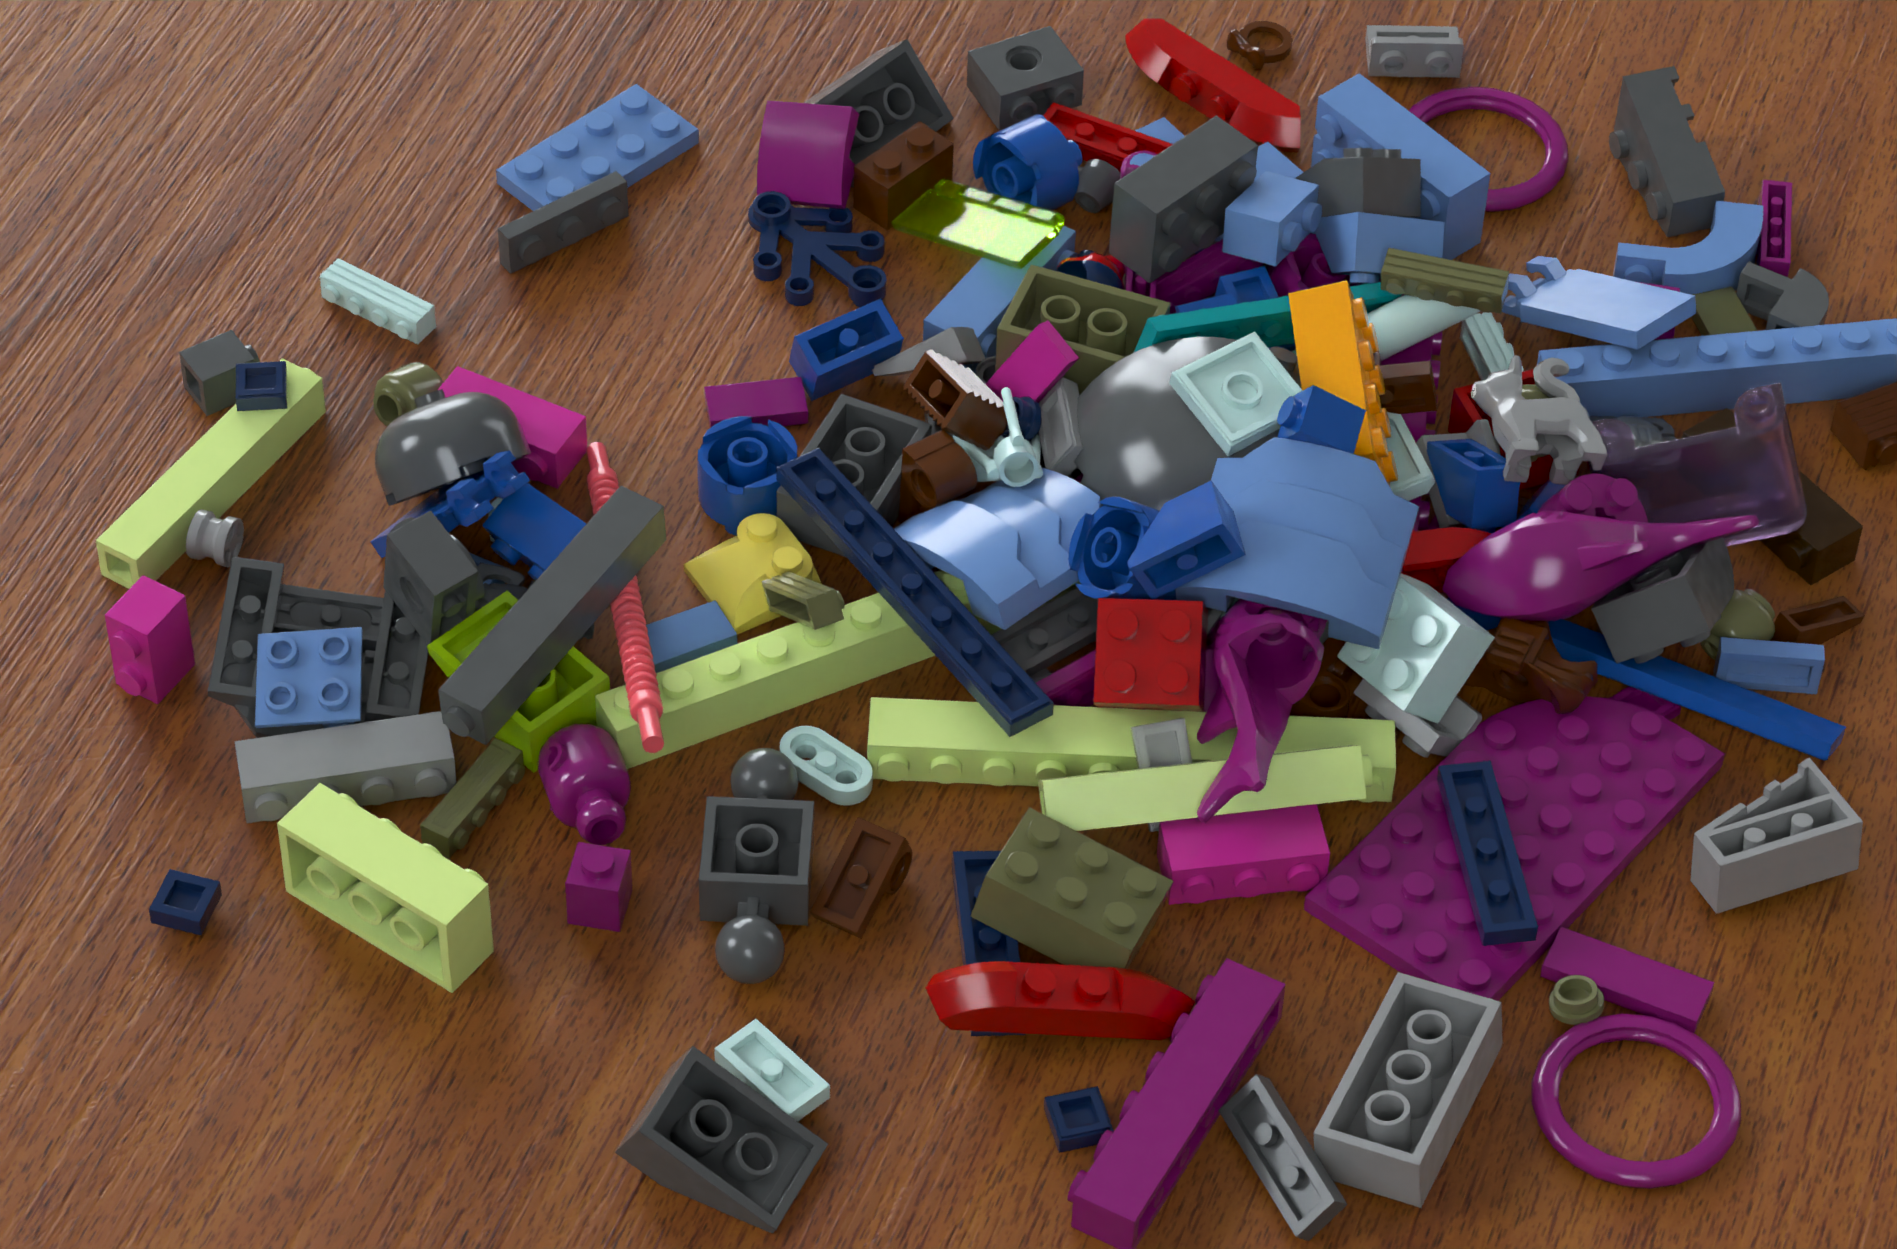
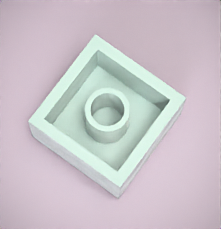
[1337,573,1495,724]

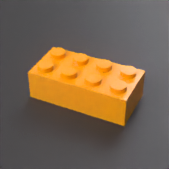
[1288,280,1398,488]

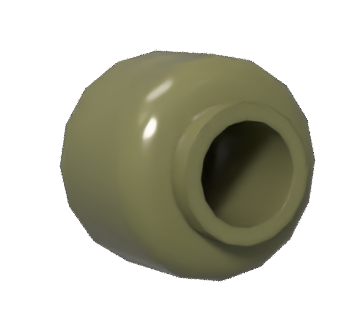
[373,362,444,426]
[1700,589,1775,661]

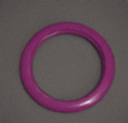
[1409,87,1569,212]
[1532,1014,1741,1189]

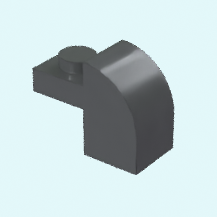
[1736,262,1829,330]

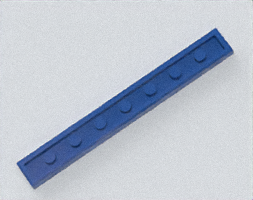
[1447,597,1846,761]

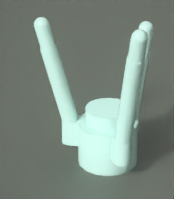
[953,387,1043,487]

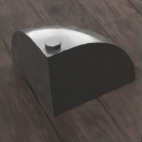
[1074,337,1302,510]

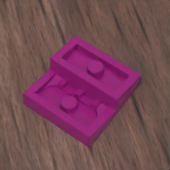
[757,100,859,209]

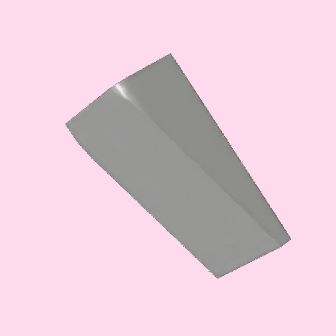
[872,327,985,376]

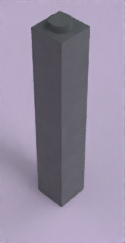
[438,486,667,745]

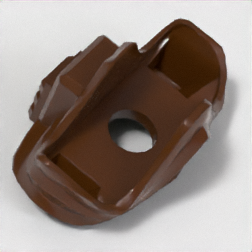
[1464,618,1598,714]

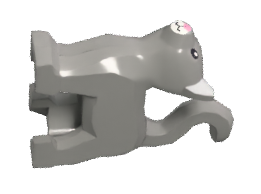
[1471,355,1608,485]

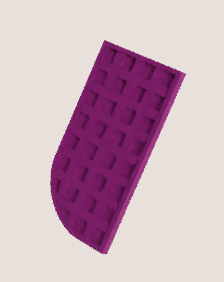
[1304,696,1725,1001]

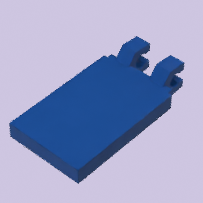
[370,450,530,558]

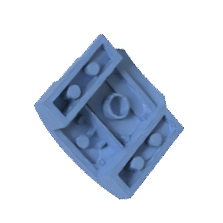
[1176,437,1419,649]
[894,468,1102,630]

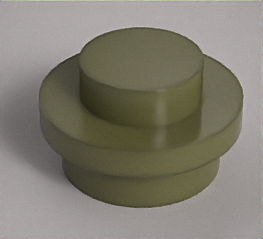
[1549,975,1604,1025]

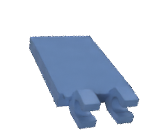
[1502,256,1696,350]

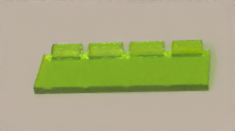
[891,179,1065,269]

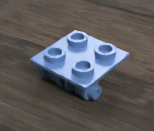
[255,627,363,728]

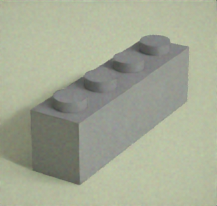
[234,711,457,823]

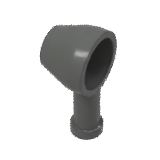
[1074,159,1120,213]

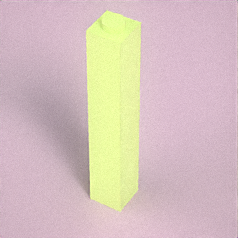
[96,358,326,589]
[1038,745,1373,831]

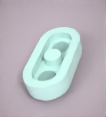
[780,726,873,805]

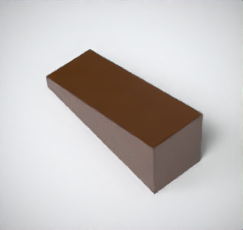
[1770,596,1865,645]

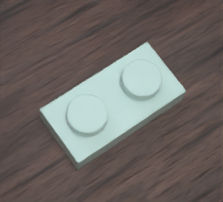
[714,1019,830,1121]

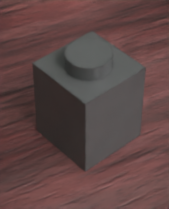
[179,330,260,416]

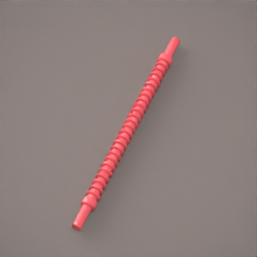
[587,442,664,753]

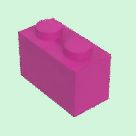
[105,575,195,704]

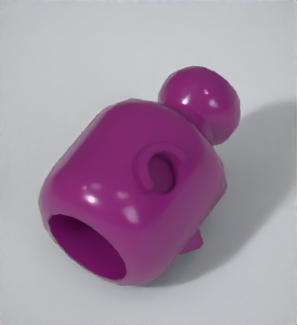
[537,724,631,845]

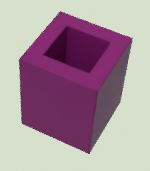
[565,842,633,932]

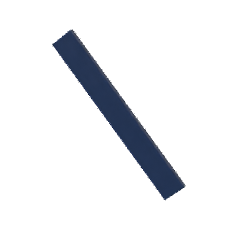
[776,447,1054,737]

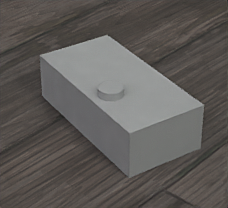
[1313,972,1503,1208]

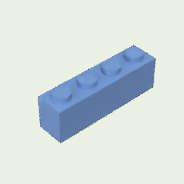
[923,209,1078,373]

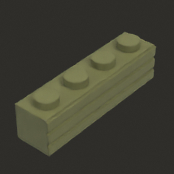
[1381,248,1509,314]
[762,571,844,630]
[420,738,525,858]

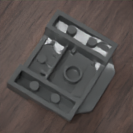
[208,556,429,738]

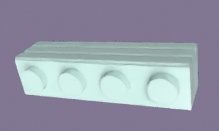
[320,258,436,344]
[1460,312,1524,381]

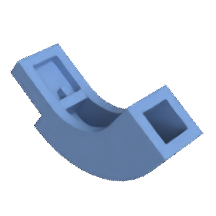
[1613,201,1763,295]

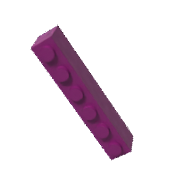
[1067,958,1286,1249]

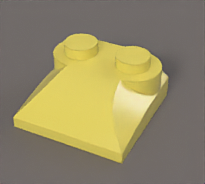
[684,513,822,635]

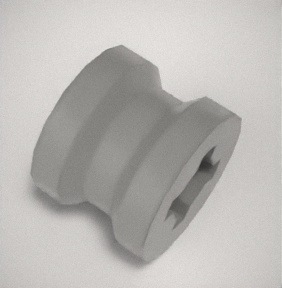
[186,509,244,567]

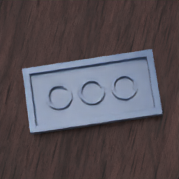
[496,84,699,211]

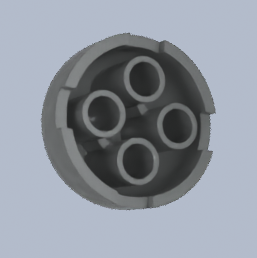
[375,389,531,506]

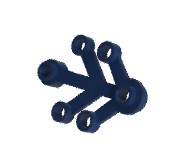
[748,191,886,308]

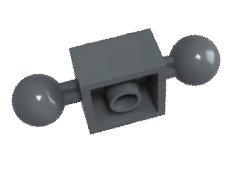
[699,748,814,984]

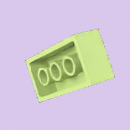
[277,783,494,993]

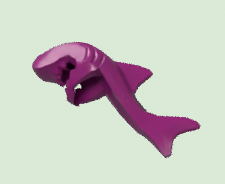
[1442,510,1759,621]
[1197,599,1327,823]

